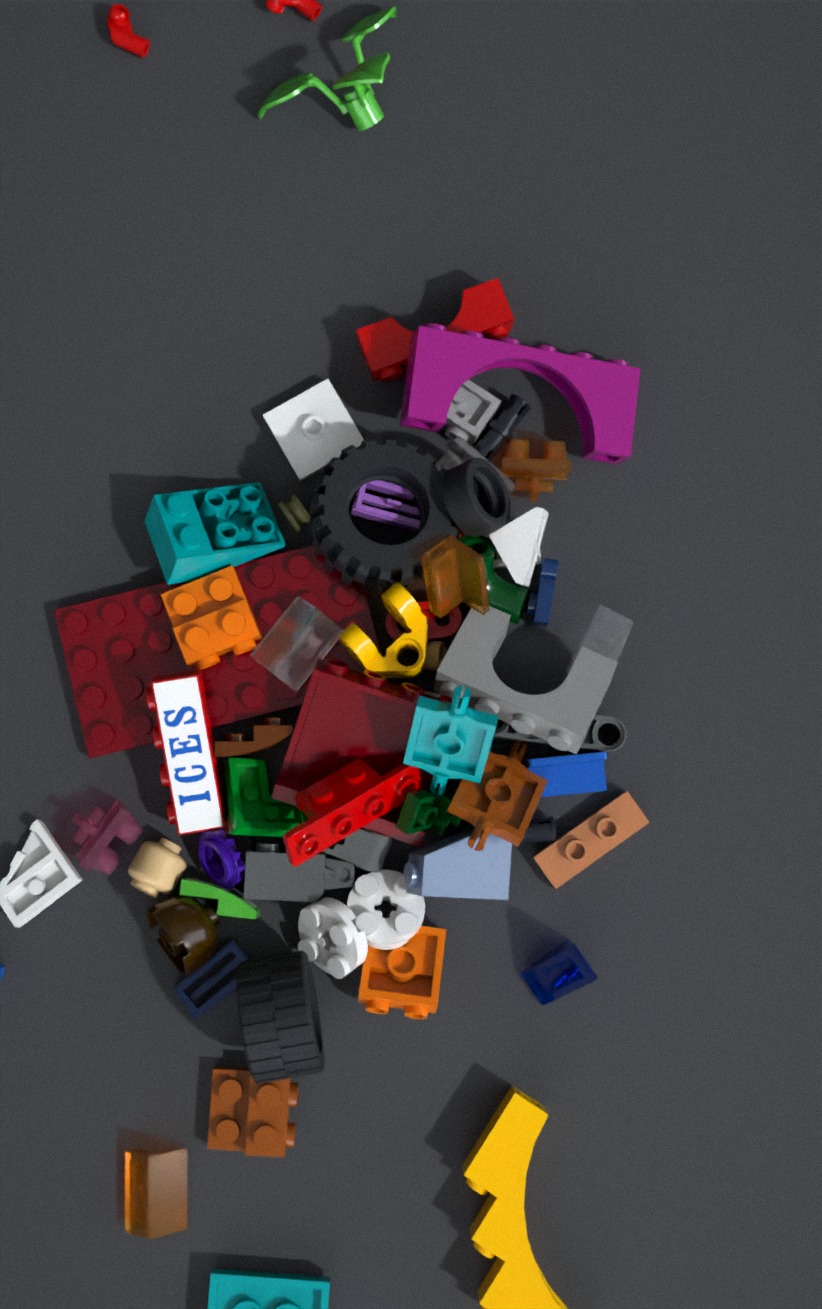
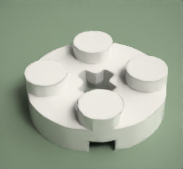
[347,870,425,950]
[298,897,368,979]

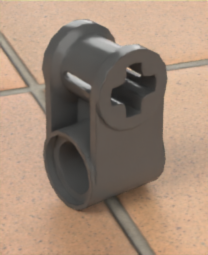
[323,828,394,873]

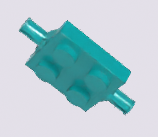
[403,685,498,795]

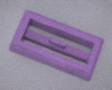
[351,480,421,533]

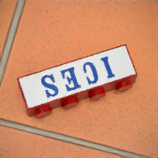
[146,669,227,835]

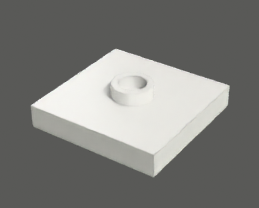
[263,379,364,482]

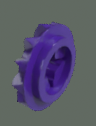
[198,829,245,888]

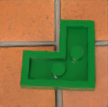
[224,758,309,837]

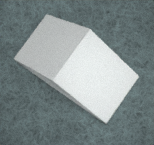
[489,507,549,587]

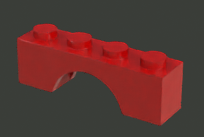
[356,278,514,382]

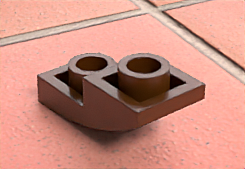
[214,718,295,758]

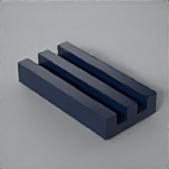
[172,938,251,1020]

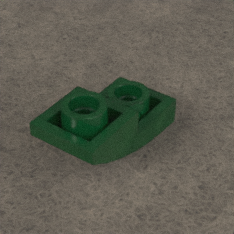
[396,790,469,836]

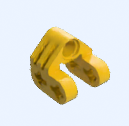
[338,582,428,679]

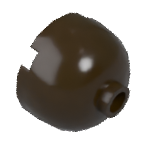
[145,895,219,977]

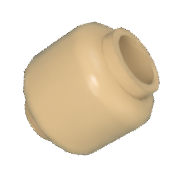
[128,837,186,899]

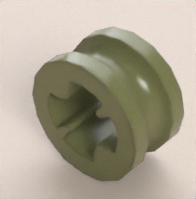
[278,493,310,532]

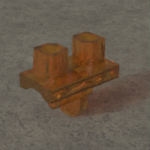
[500,439,572,502]

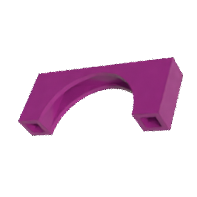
[399,323,641,465]

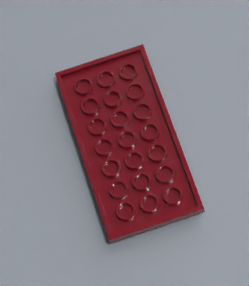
[54,546,388,759]

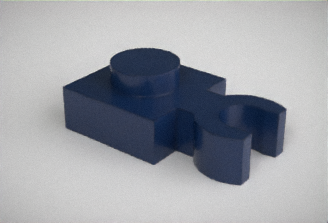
[526,558,559,628]

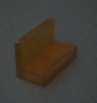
[421,535,490,618]
[125,1148,187,1240]

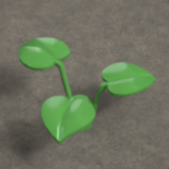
[258,6,397,131]

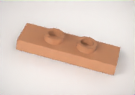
[533,791,650,889]

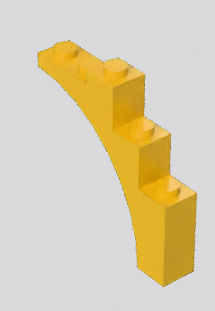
[462,1085,569,1309]

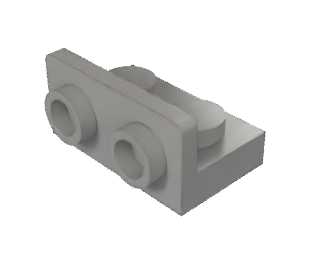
[441,380,501,448]

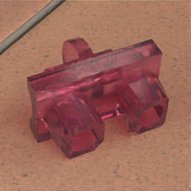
[72,800,143,875]

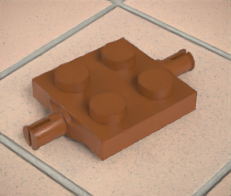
[447,741,548,851]

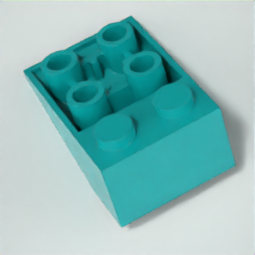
[144,482,285,585]

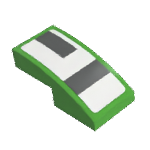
[179,877,260,919]

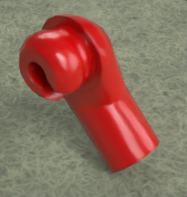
[265,0,322,21]
[106,4,150,58]

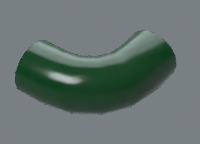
[455,535,529,625]

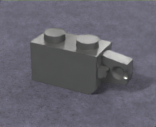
[244,843,355,902]

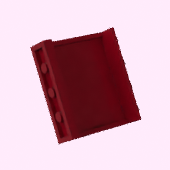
[271,658,452,847]

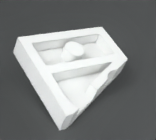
[0,819,83,928]

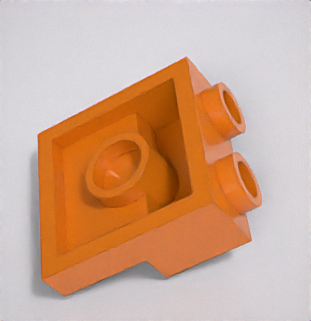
[161,565,262,670]
[358,926,447,1019]

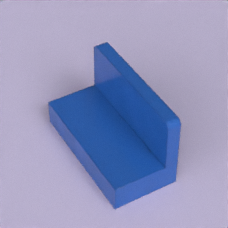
[525,752,607,797]

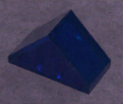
[520,939,598,1006]

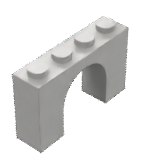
[434,600,618,754]

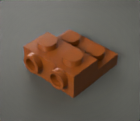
[207,1066,299,1158]

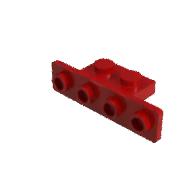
[283,758,423,867]

